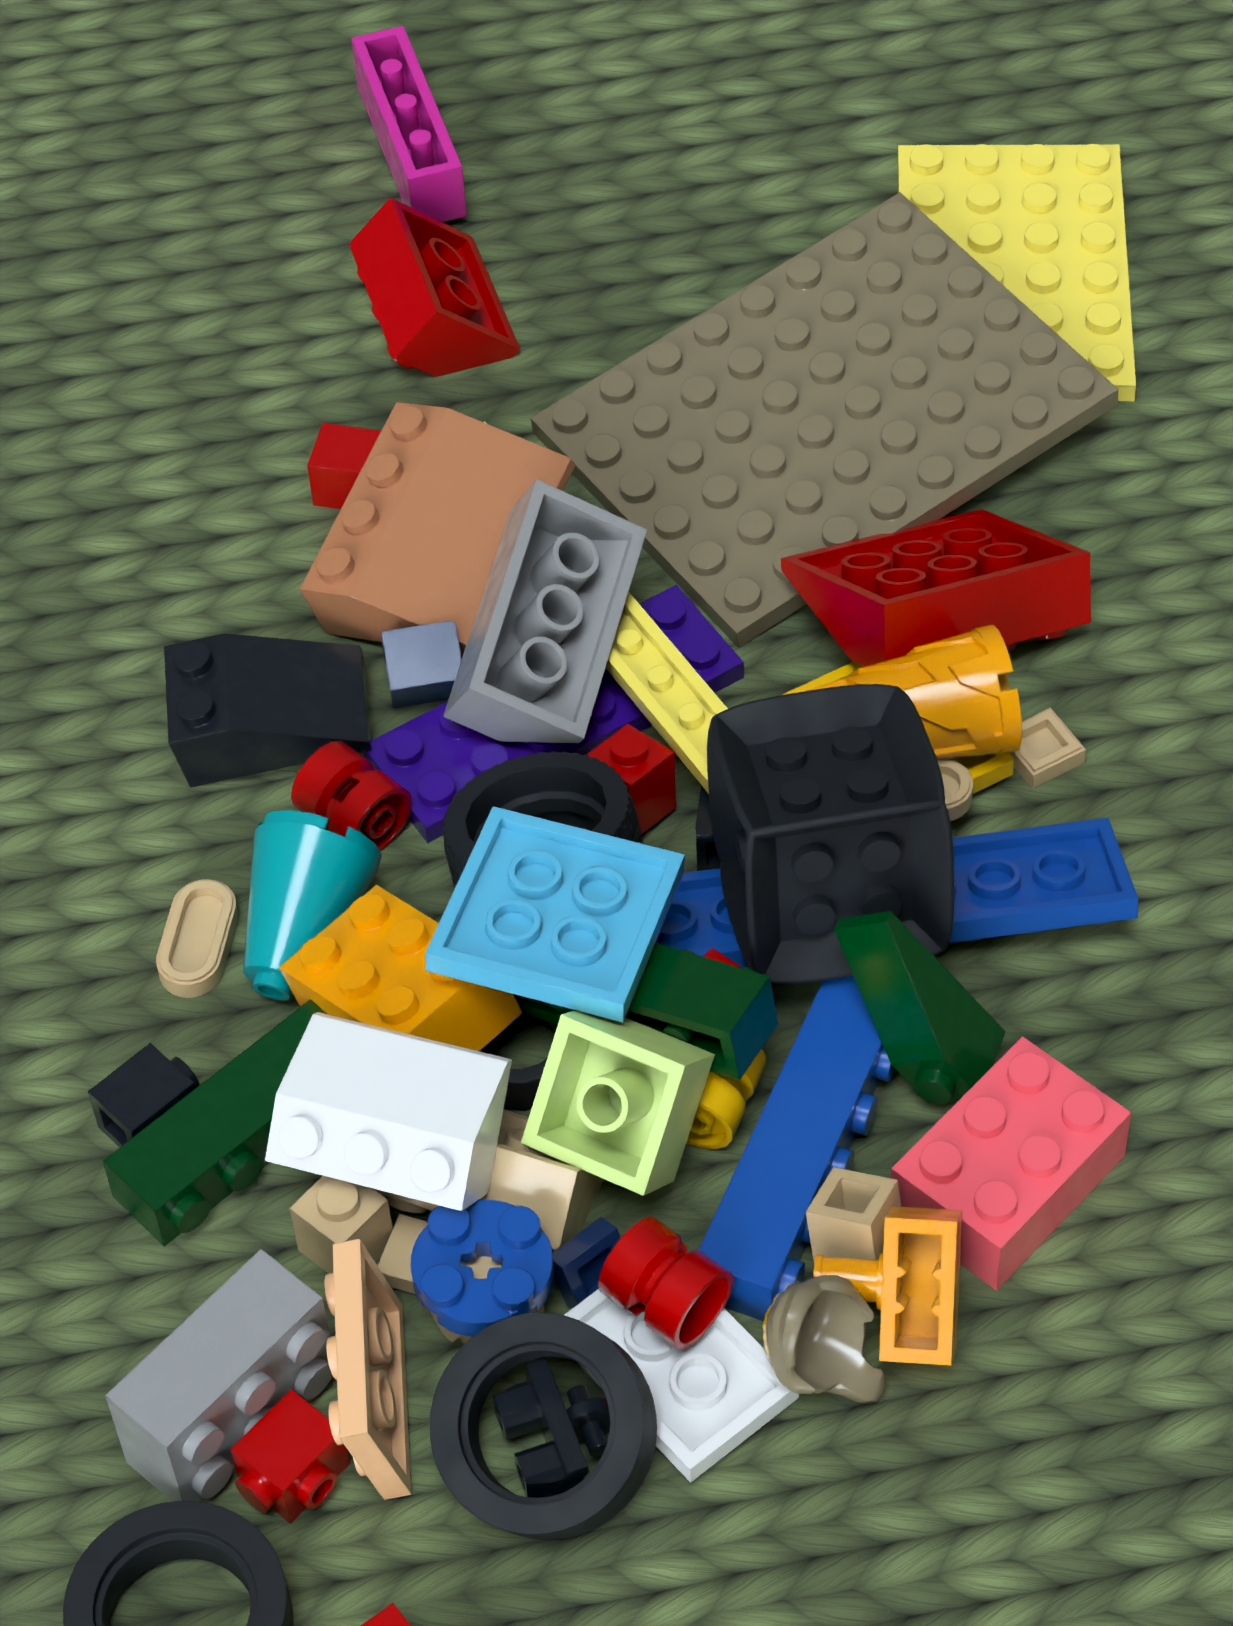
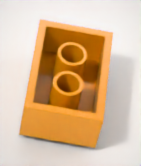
[279,884,522,1051]

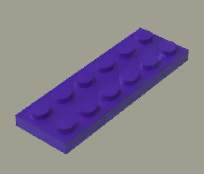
[363,585,744,843]

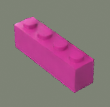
[351,26,467,222]

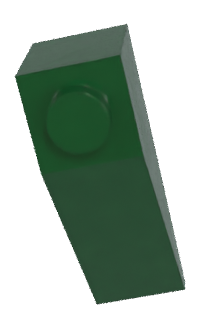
[834,911,1006,1104]

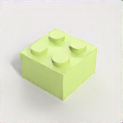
[521,1010,715,1196]

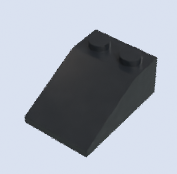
[164,633,372,788]

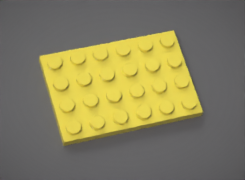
[898,144,1136,401]

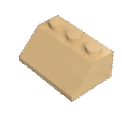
[374,1109,604,1252]

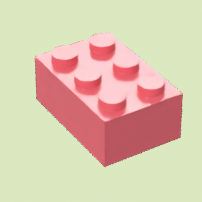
[891,1036,1132,1291]

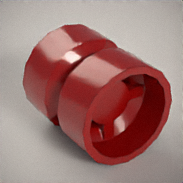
[291,741,412,851]
[598,1216,734,1349]

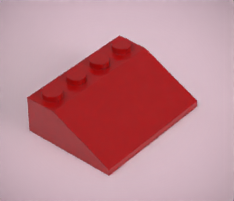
[780,509,1091,667]

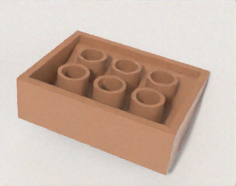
[299,402,575,654]

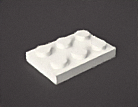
[564,1289,799,1483]

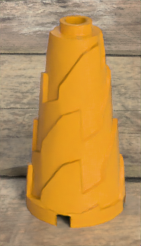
[804,624,1022,760]

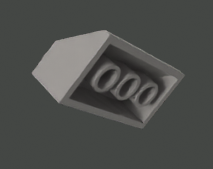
[443,479,647,743]

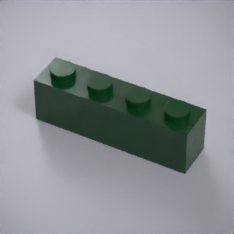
[513,943,779,1080]
[103,999,327,1247]

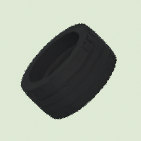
[443,751,644,888]

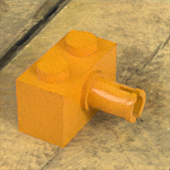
[813,1206,962,1366]

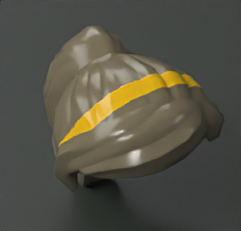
[762,1275,885,1403]

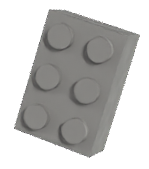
[105,1249,332,1502]

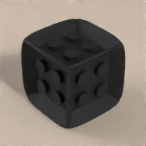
[707,684,954,984]

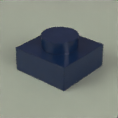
[552,1217,621,1309]

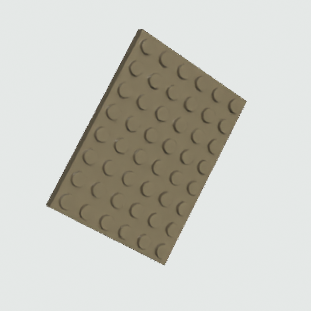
[530,192,1118,648]

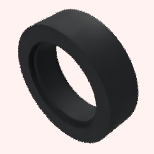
[430,1312,657,1540]
[63,1501,294,1626]

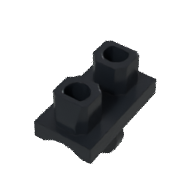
[493,1357,610,1498]

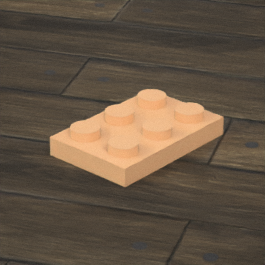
[324,1239,412,1500]

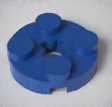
[411,1200,554,1337]

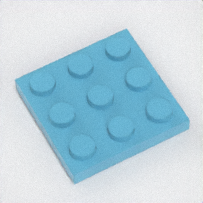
[425,806,685,1023]

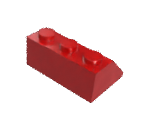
[349,197,521,377]

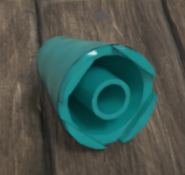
[243,810,382,1001]

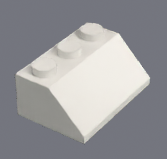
[265,1012,512,1211]

